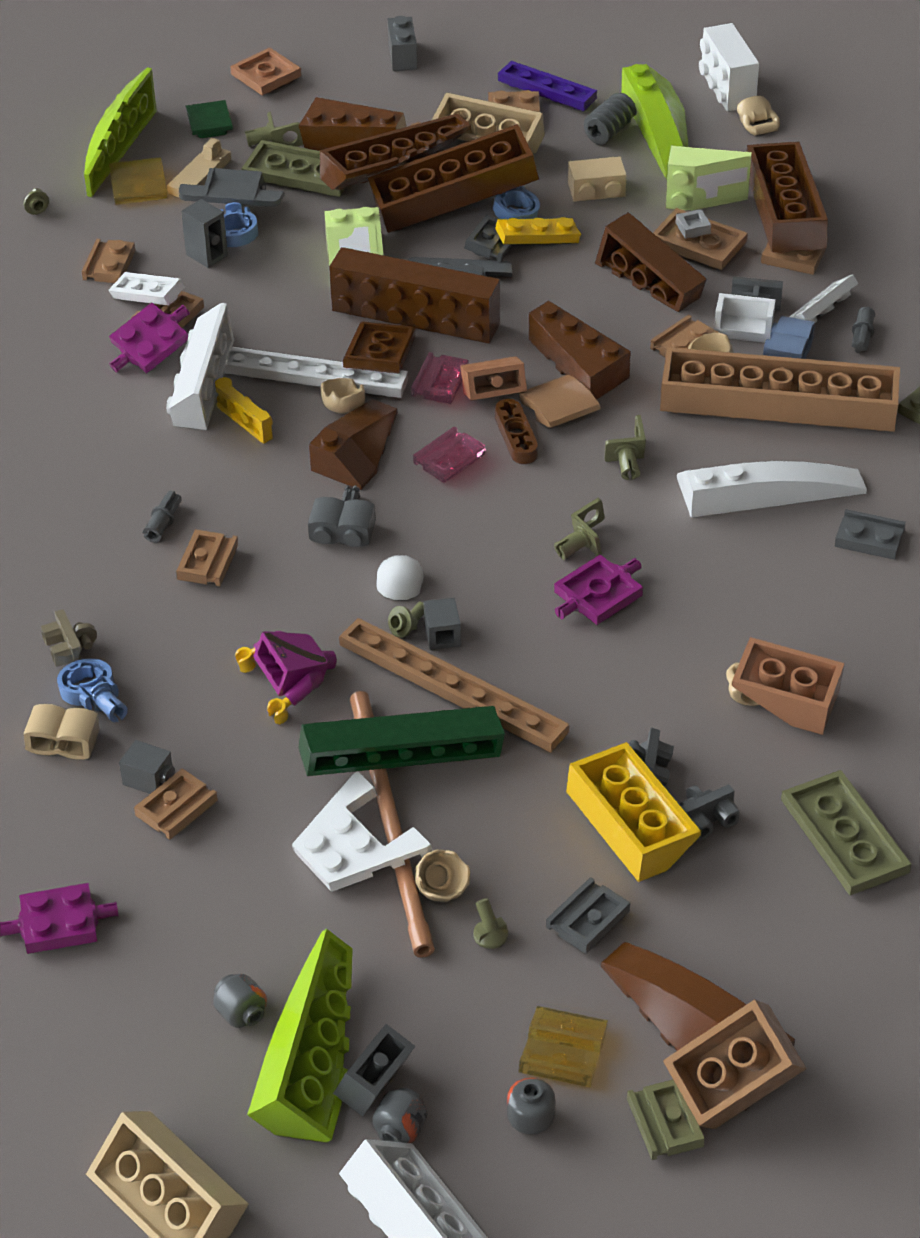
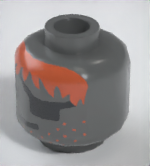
[213,974,267,1028]
[507,1078,556,1134]
[372,1088,428,1143]

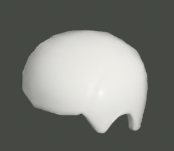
[376,555,424,600]

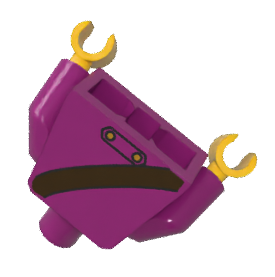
[235,631,337,724]

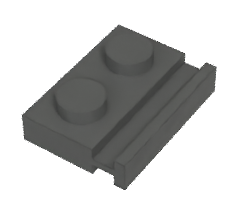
[464,214,514,263]
[835,509,906,560]
[546,877,630,954]

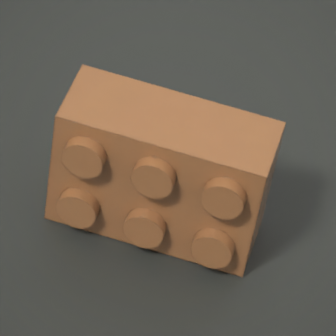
[663,999,807,1129]

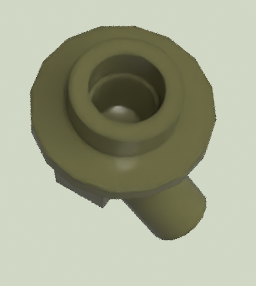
[23,188,49,215]
[388,601,424,637]
[473,898,508,949]

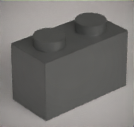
[387,16,417,71]
[181,199,228,268]
[333,1024,415,1116]

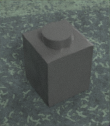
[423,597,461,650]
[119,740,175,794]

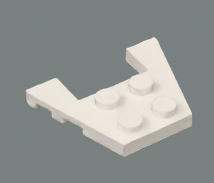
[292,771,433,892]

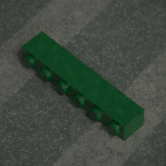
[298,706,505,776]

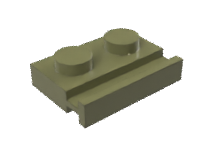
[627,1079,704,1160]

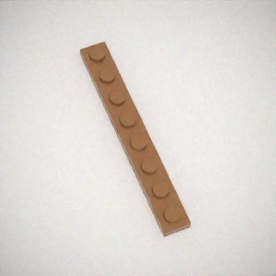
[339,618,569,753]

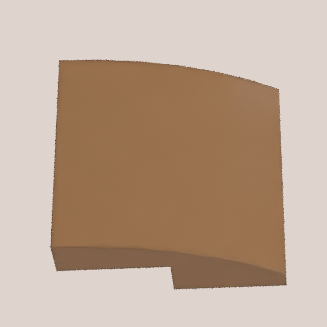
[519,374,600,428]

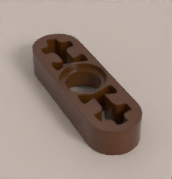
[495,399,538,464]

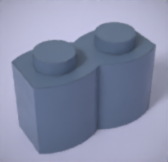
[763,316,815,359]

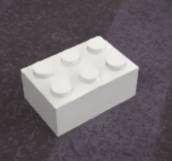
[699,23,759,112]

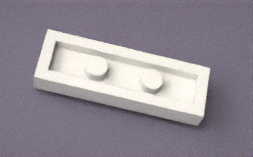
[109,272,185,306]
[790,274,858,323]

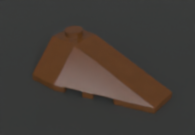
[309,399,398,490]

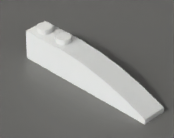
[677,461,867,518]

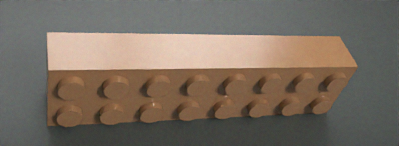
[660,347,900,432]

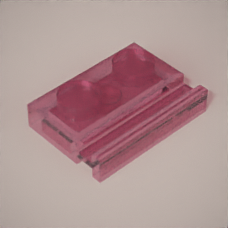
[411,352,469,404]
[413,426,485,483]

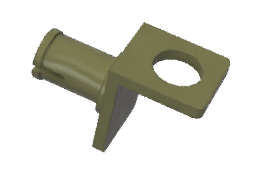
[245,112,303,147]
[604,415,646,480]
[554,498,605,560]

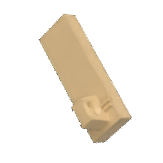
[167,138,231,197]

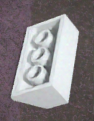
[166,303,234,430]
[339,1139,488,1238]

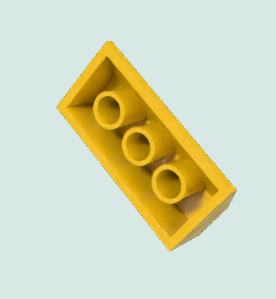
[566,742,701,882]

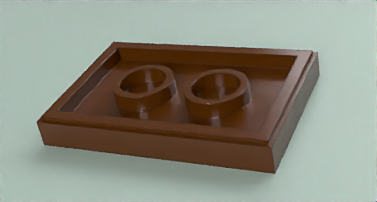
[343,321,416,374]

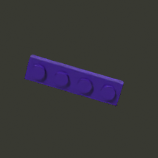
[498,61,597,111]

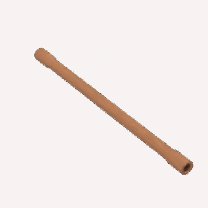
[350,691,435,958]

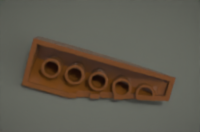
[320,113,471,190]
[601,942,795,1111]

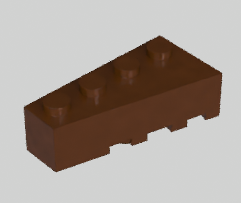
[299,97,407,151]
[595,212,707,312]
[529,301,631,400]

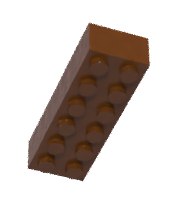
[367,124,539,233]
[747,141,828,253]
[329,247,500,344]

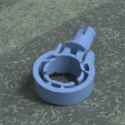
[493,186,540,219]
[220,202,259,247]
[57,658,128,722]

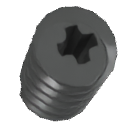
[584,93,637,145]

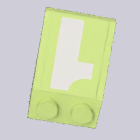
[666,146,752,211]
[324,207,383,266]

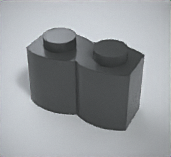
[307,497,376,547]

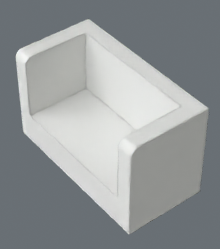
[714,293,776,343]

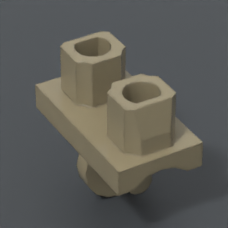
[40,609,97,667]

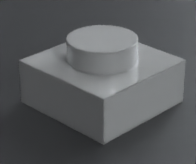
[676,209,711,239]

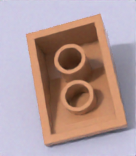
[731,637,845,735]

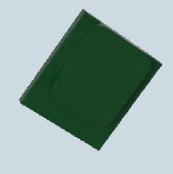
[185,100,233,138]

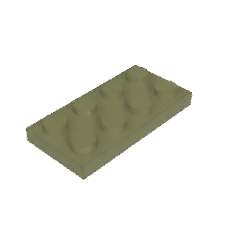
[241,140,346,197]
[781,770,911,896]

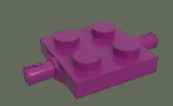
[109,302,190,374]
[554,555,643,625]
[0,883,119,954]

